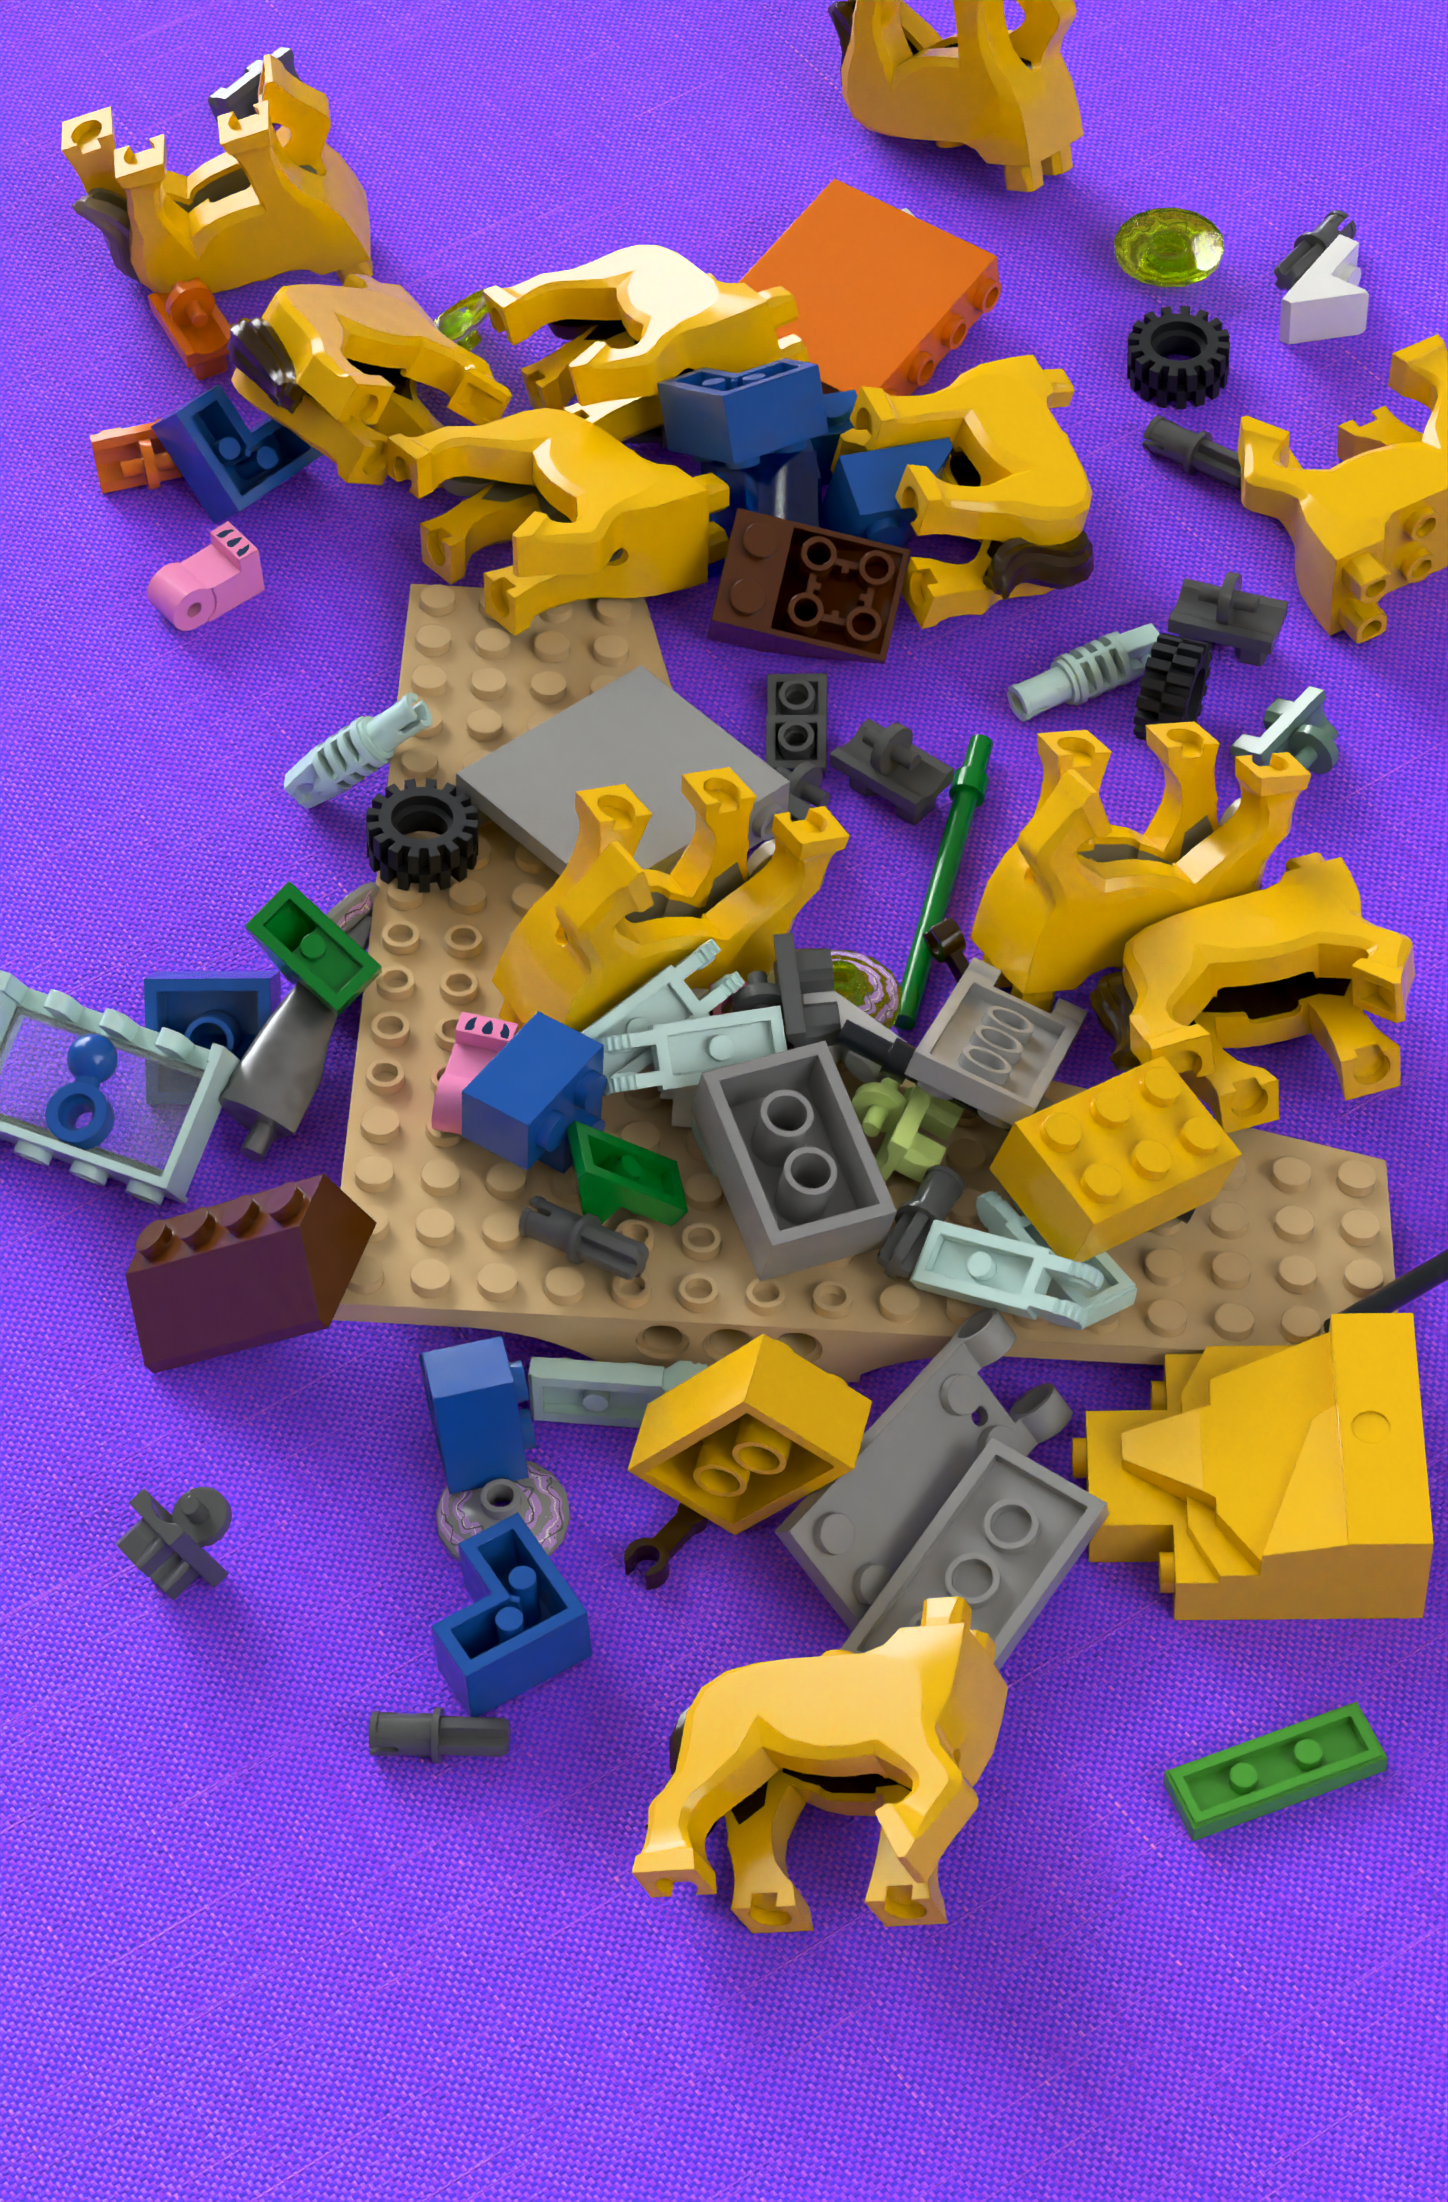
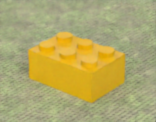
[989,1055,1242,1263]
[627,1333,872,1535]

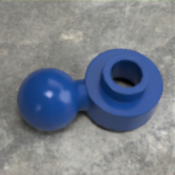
[45,1034,118,1150]

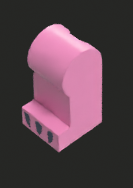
[147,521,265,631]
[431,1012,518,1135]

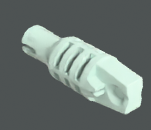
[1007,623,1159,722]
[284,692,433,809]

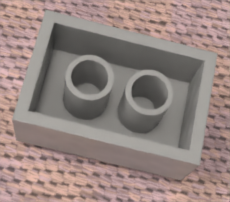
[691,1040,897,1281]

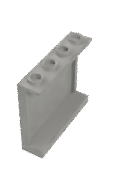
[456,665,790,876]

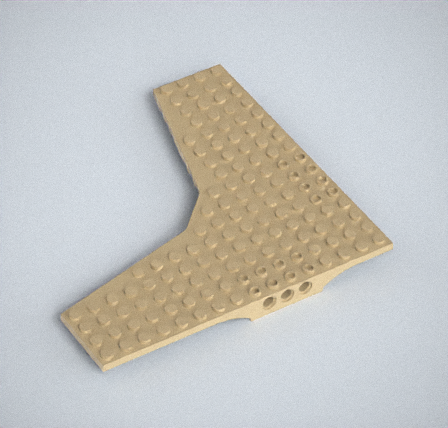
[333,584,1398,1383]

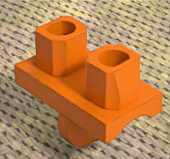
[148,277,231,380]
[89,418,183,494]

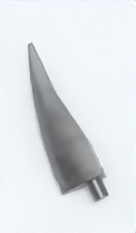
[219,916,372,1162]

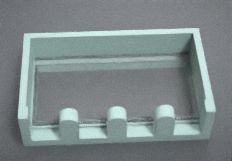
[0,970,240,1206]

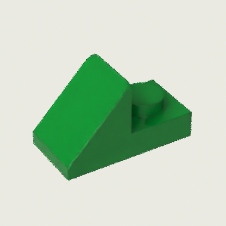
[245,881,382,1017]
[567,1120,688,1227]

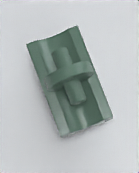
[1230,686,1339,774]

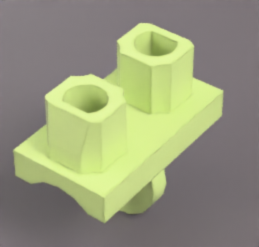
[852,1078,964,1183]

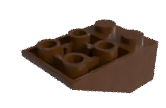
[706,508,911,664]

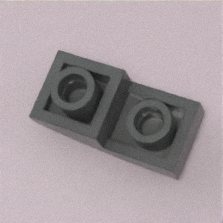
[766,673,827,773]

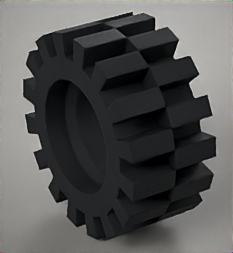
[1127,306,1230,410]
[1133,633,1212,741]
[366,778,479,893]

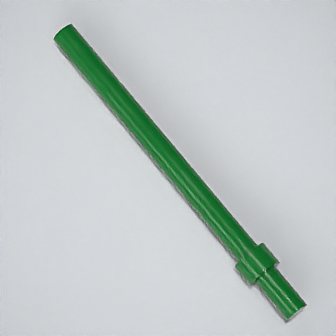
[891,734,993,1030]

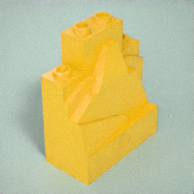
[1072,1313,1434,1620]

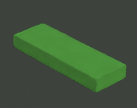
[1163,1702,1388,1842]

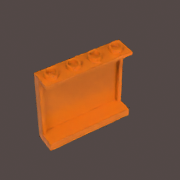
[738,178,1002,396]

